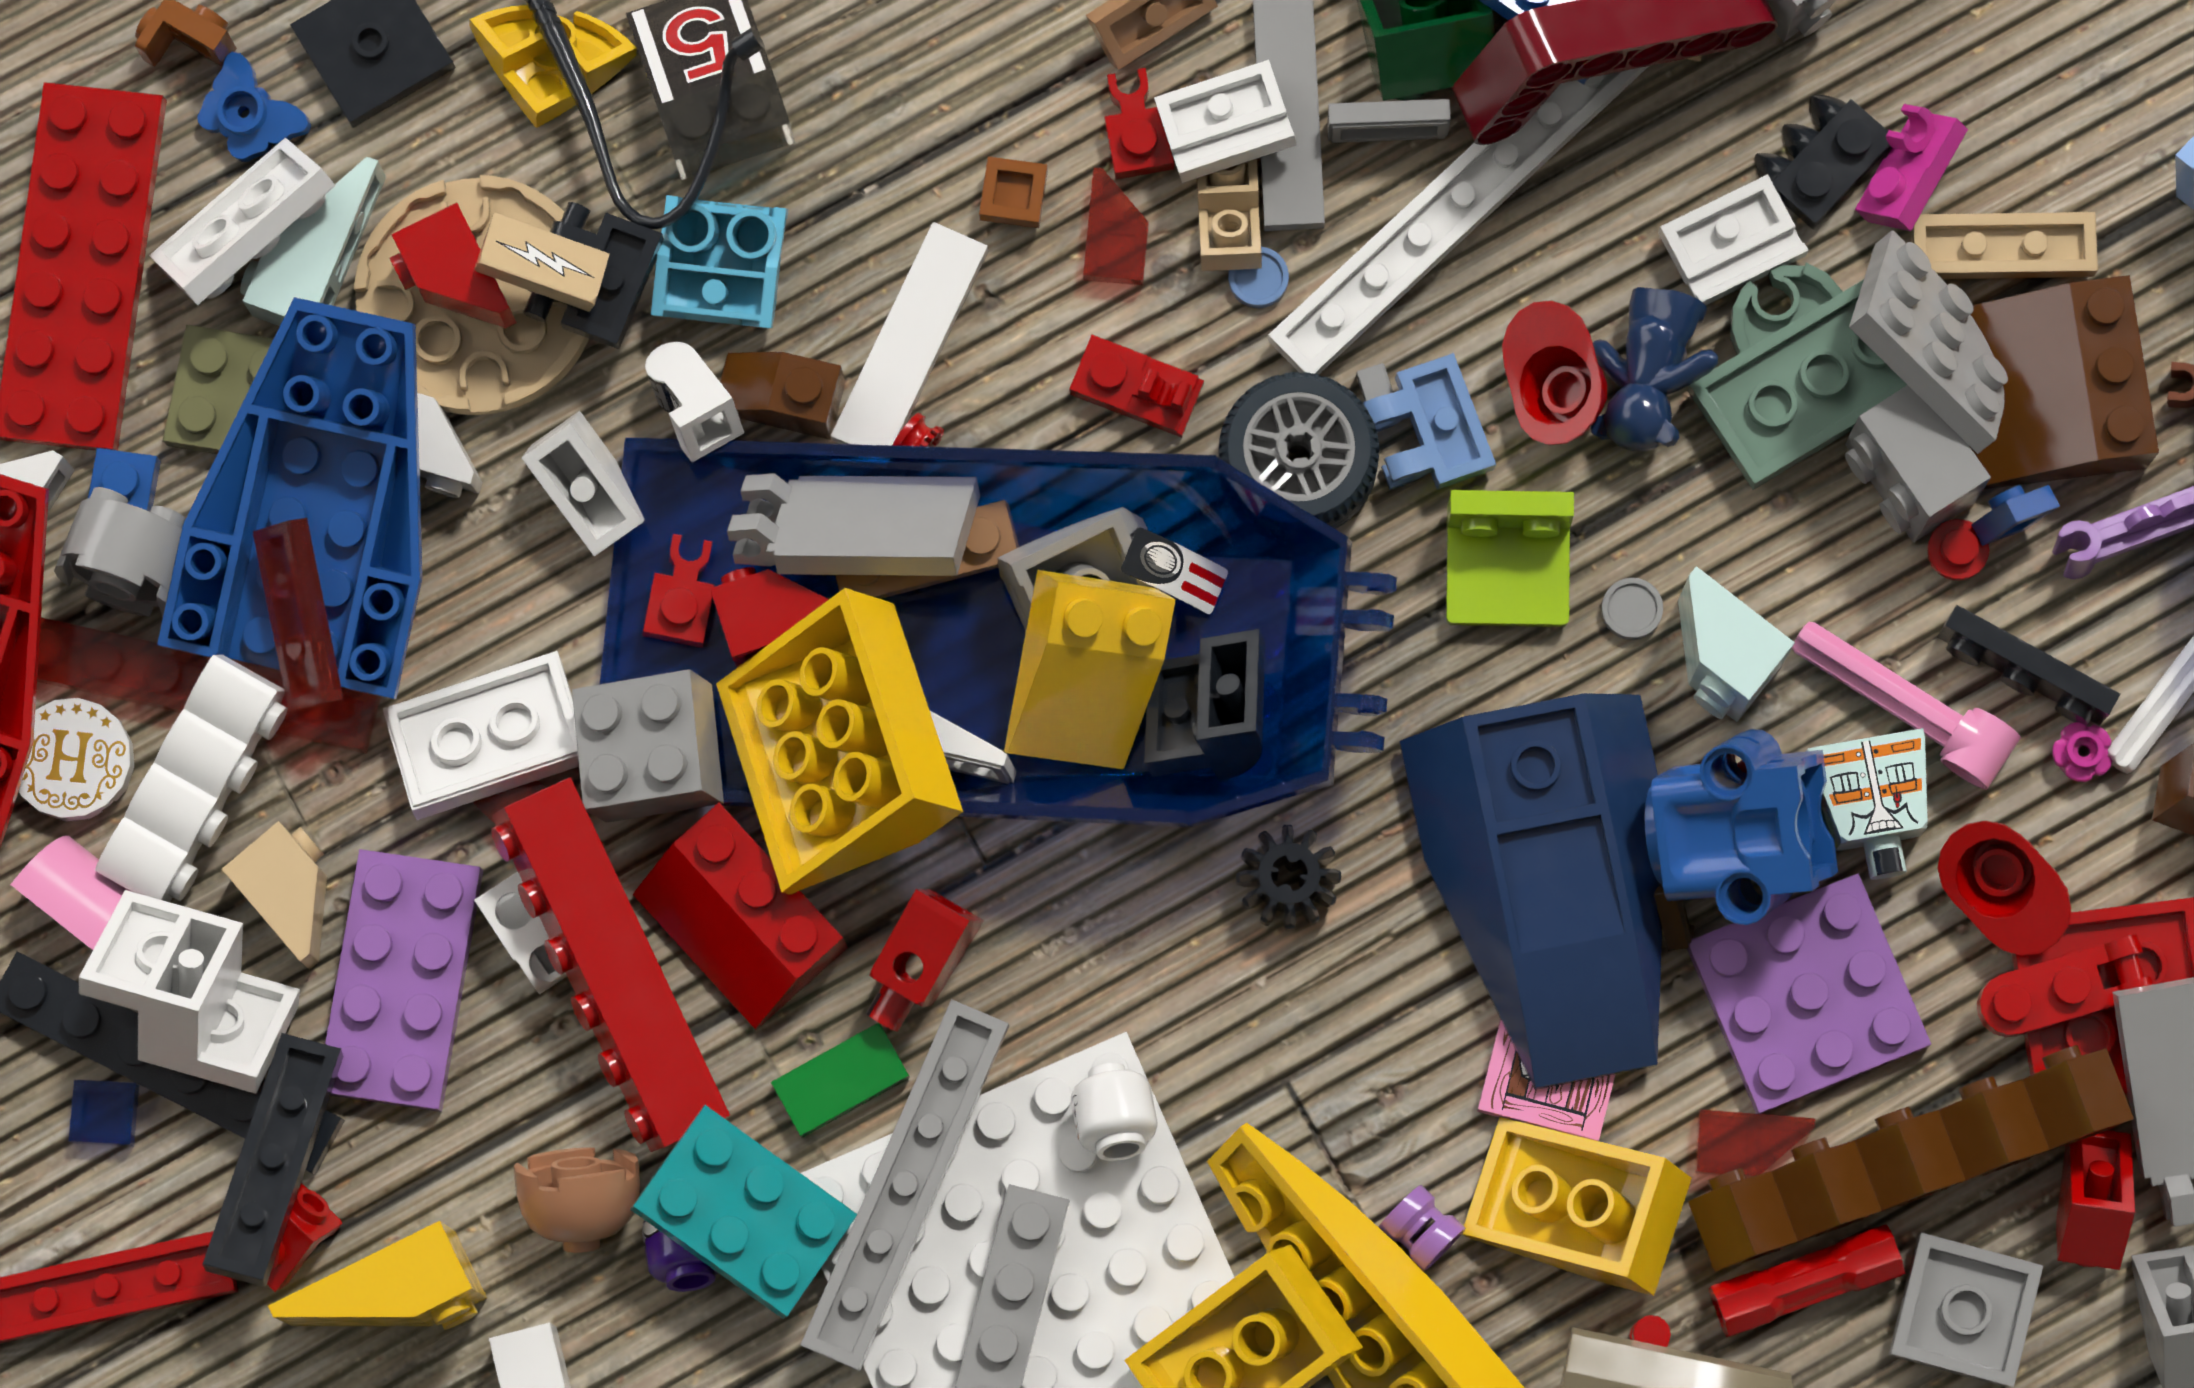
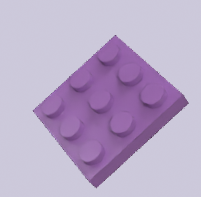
[1687,873,1931,1116]

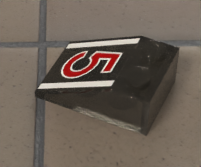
[626,0,795,180]

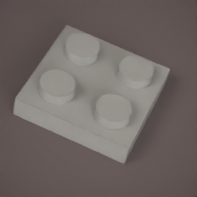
[1888,1232,2043,1388]

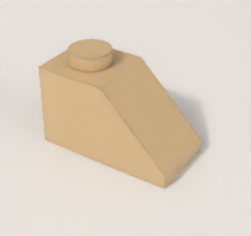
[222,821,327,970]

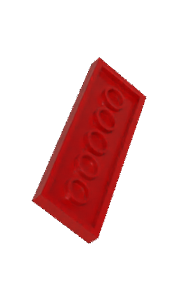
[0,82,167,451]

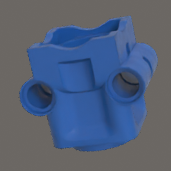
[1645,729,1838,925]

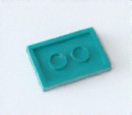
[630,1105,857,1319]

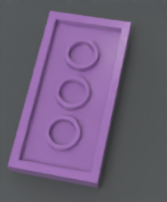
[325,849,483,1112]

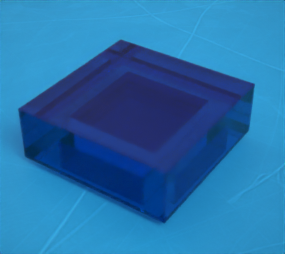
[69,1080,139,1147]

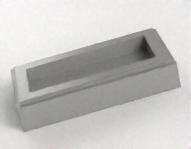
[1327,99,1451,143]

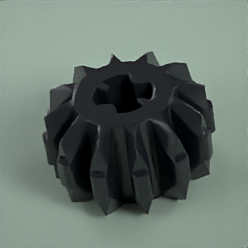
[1236,825,1342,931]

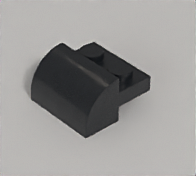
[1144,629,1266,781]

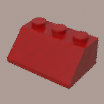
[633,802,847,1030]

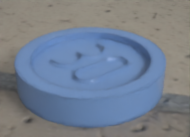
[1228,247,1289,308]

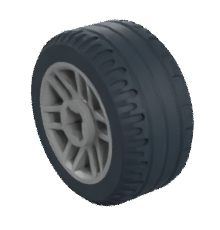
[1218,372,1379,538]

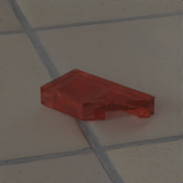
[1083,168,1149,286]
[1695,1109,1815,1178]

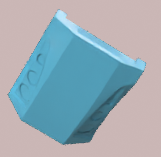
[651,195,789,329]

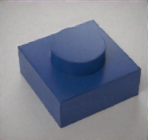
[88,448,161,512]
[1971,485,2060,546]

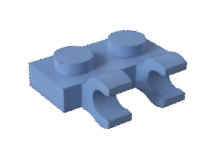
[1363,353,1496,490]

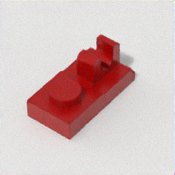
[1069,335,1204,438]

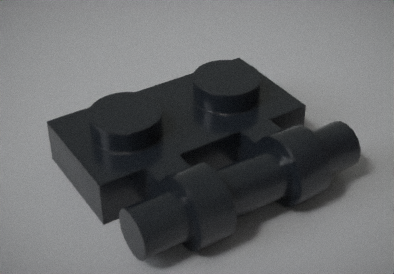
[523,202,664,349]

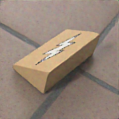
[474,212,609,312]

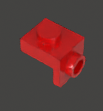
[267,1183,342,1292]

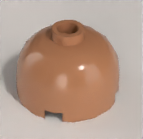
[514,1147,640,1253]

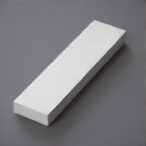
[831,222,988,465]

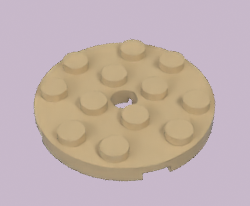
[354,175,589,415]

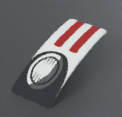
[1121,527,1228,614]

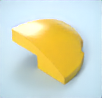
[469,5,637,128]

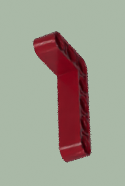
[1452,0,1778,145]

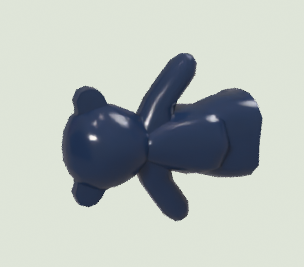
[1591,287,1718,451]

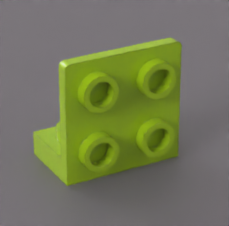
[1446,490,1574,627]

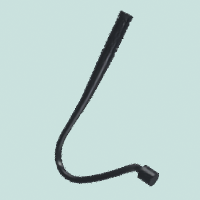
[525,0,765,230]

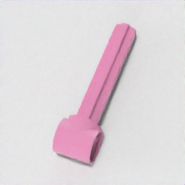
[1792,622,2021,790]

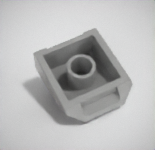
[997,507,1171,631]

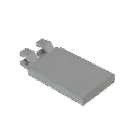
[727,473,980,576]
[2112,977,2194,1227]

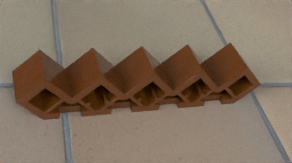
[1688,1045,2134,1272]

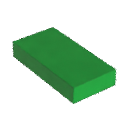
[771,1023,910,1138]

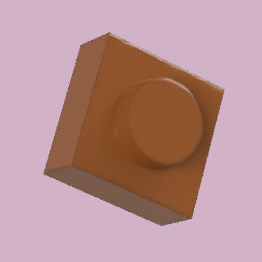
[979,156,1048,228]

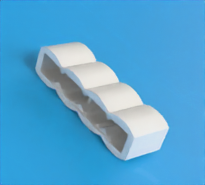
[95,655,287,902]

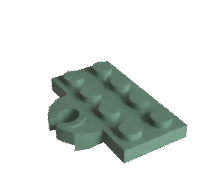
[1687,262,1907,490]

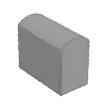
[1356,363,1393,401]

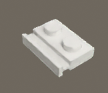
[1154,60,1297,183]
[1658,174,1808,305]

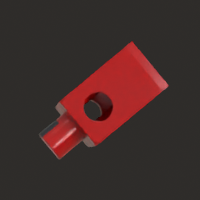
[866,889,984,1032]

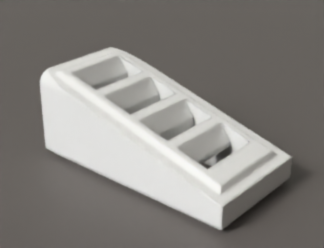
[930,711,1017,784]

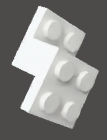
[79,890,300,1094]

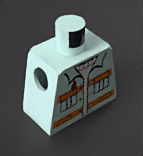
[1806,728,1928,880]

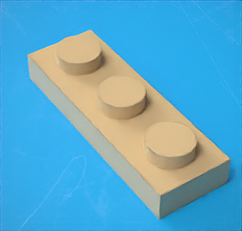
[1911,212,2098,279]

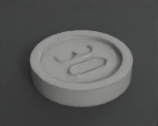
[1601,578,1663,640]

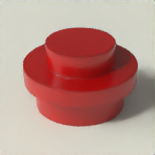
[1927,519,1990,581]

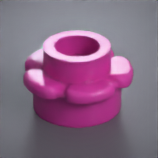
[2052,722,2113,782]

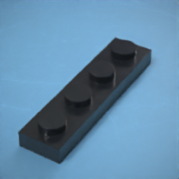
[203,1033,344,1287]

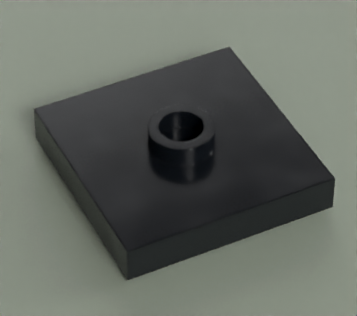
[290,0,456,128]

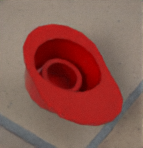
[1502,300,1607,446]
[1937,820,2072,956]

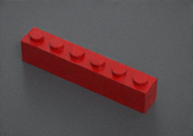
[491,777,730,1152]

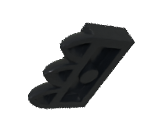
[1755,95,1891,230]

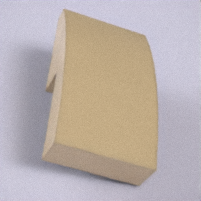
[1197,159,1262,271]

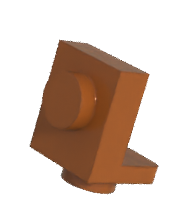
[135,0,237,67]

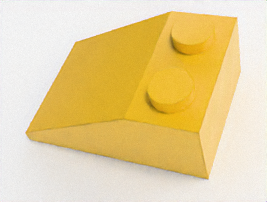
[1004,570,1176,769]
[1462,1117,1692,1296]
[268,1220,487,1330]
[1124,1244,1363,1388]

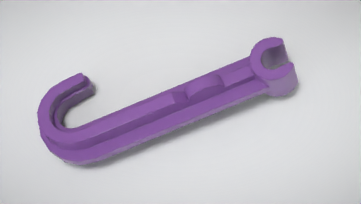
[2052,486,2194,579]

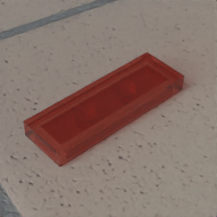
[253,518,343,712]

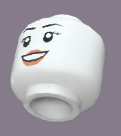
[1071,1063,1158,1161]

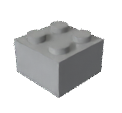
[1845,385,1991,543]
[572,669,724,823]

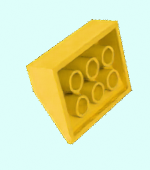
[716,588,963,894]

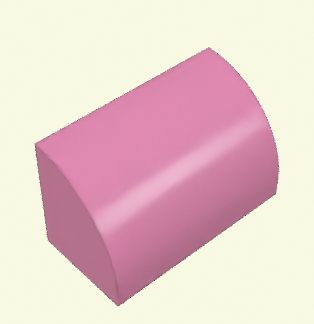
[10,836,132,950]

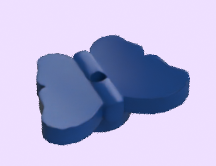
[197,52,312,162]

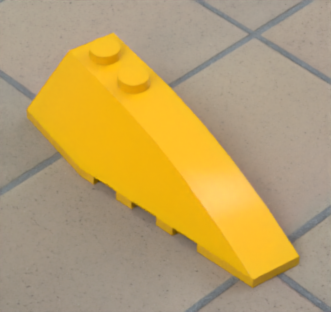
[1207,1123,1524,1388]

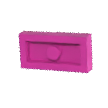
[1855,104,1968,231]

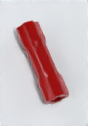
[1708,1224,1905,1338]

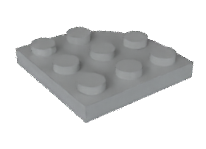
[1849,230,2008,454]

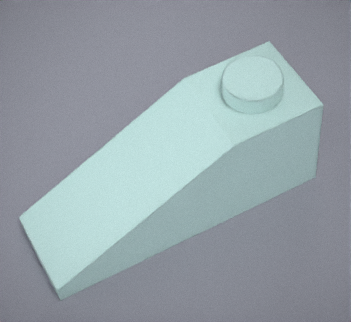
[240,157,386,326]

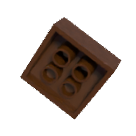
[1969,275,2159,490]

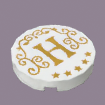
[19,698,134,821]

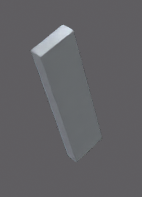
[1253,0,1325,231]

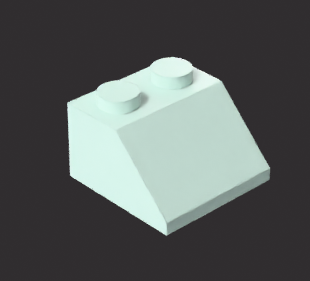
[1678,566,1795,722]

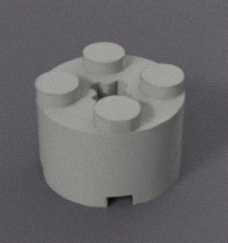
[54,487,186,617]

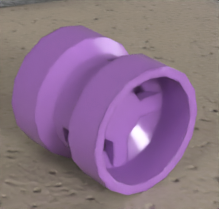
[1379,1185,1466,1272]

